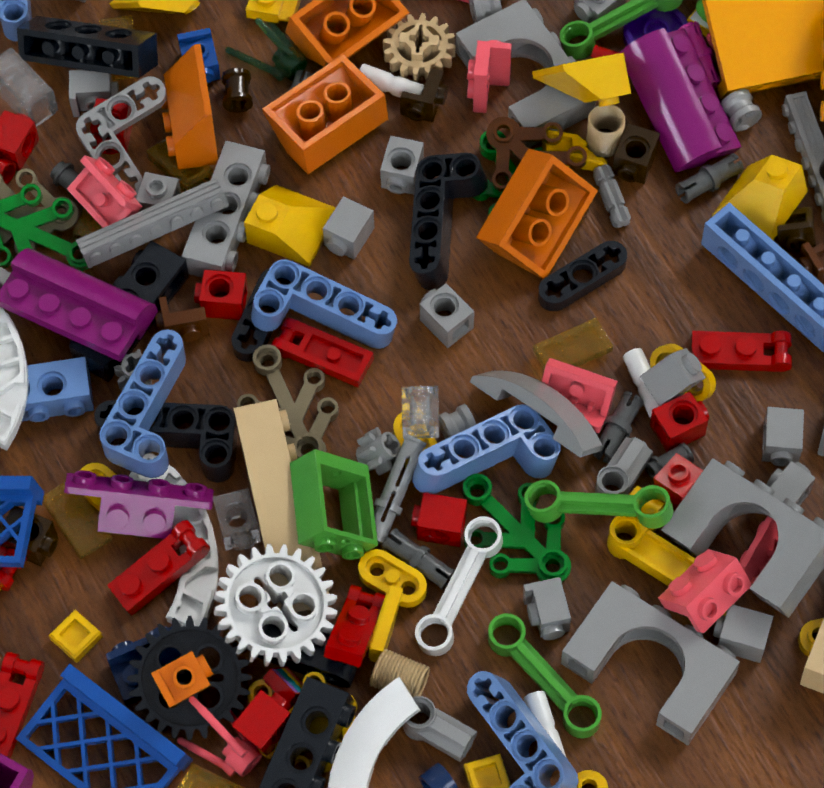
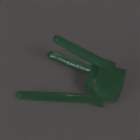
[225,18,308,81]

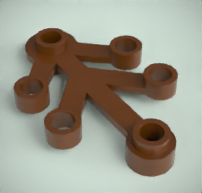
[486,117,589,221]

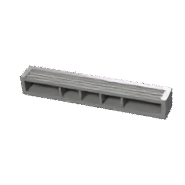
[781,91,824,223]
[76,178,229,268]

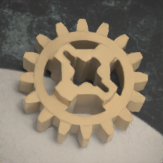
[383,13,456,82]

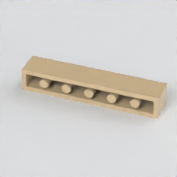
[234,399,329,616]

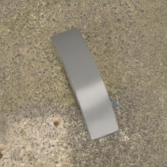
[470,370,602,458]

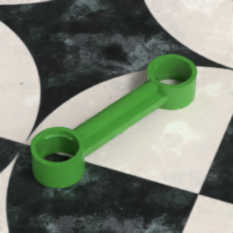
[560,0,683,59]
[524,480,674,529]
[488,613,602,739]

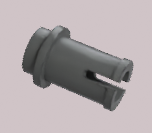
[50,161,79,194]
[646,442,694,481]

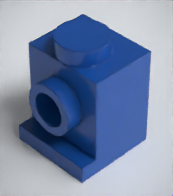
[177,28,221,84]

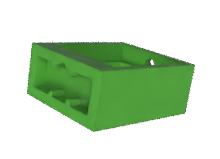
[290,449,378,560]

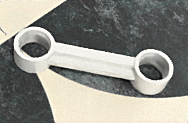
[415,516,503,656]

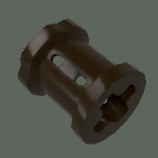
[222,68,253,113]

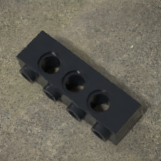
[17,16,158,78]
[69,241,189,383]
[259,676,356,788]

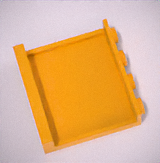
[702,0,824,99]

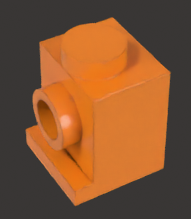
[151,651,214,708]

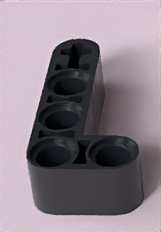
[409,153,488,290]
[94,400,238,483]

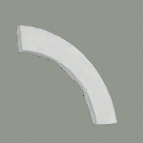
[0,307,29,451]
[129,452,219,627]
[328,677,421,788]

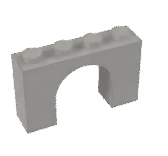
[456,0,596,148]
[661,458,824,618]
[561,581,740,745]

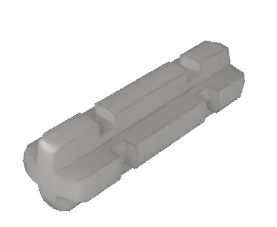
[593,164,631,228]

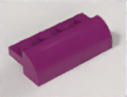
[620,28,742,173]
[0,248,158,362]

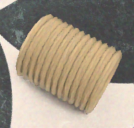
[586,105,626,157]
[370,649,430,697]

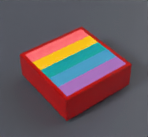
[263,667,303,704]

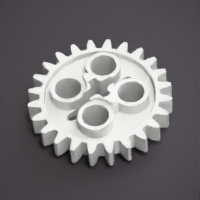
[214,544,337,667]

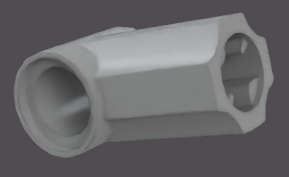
[595,437,653,495]
[403,696,477,762]

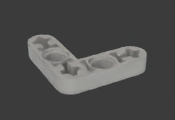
[76,76,166,199]

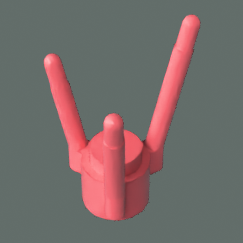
[177,696,263,777]

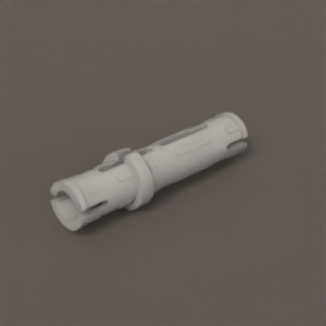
[373,435,426,545]

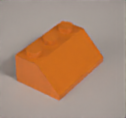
[285,0,409,67]
[162,44,218,170]
[262,54,389,174]
[476,148,598,279]

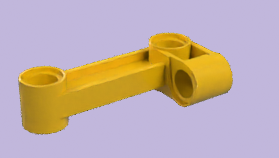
[607,486,734,616]

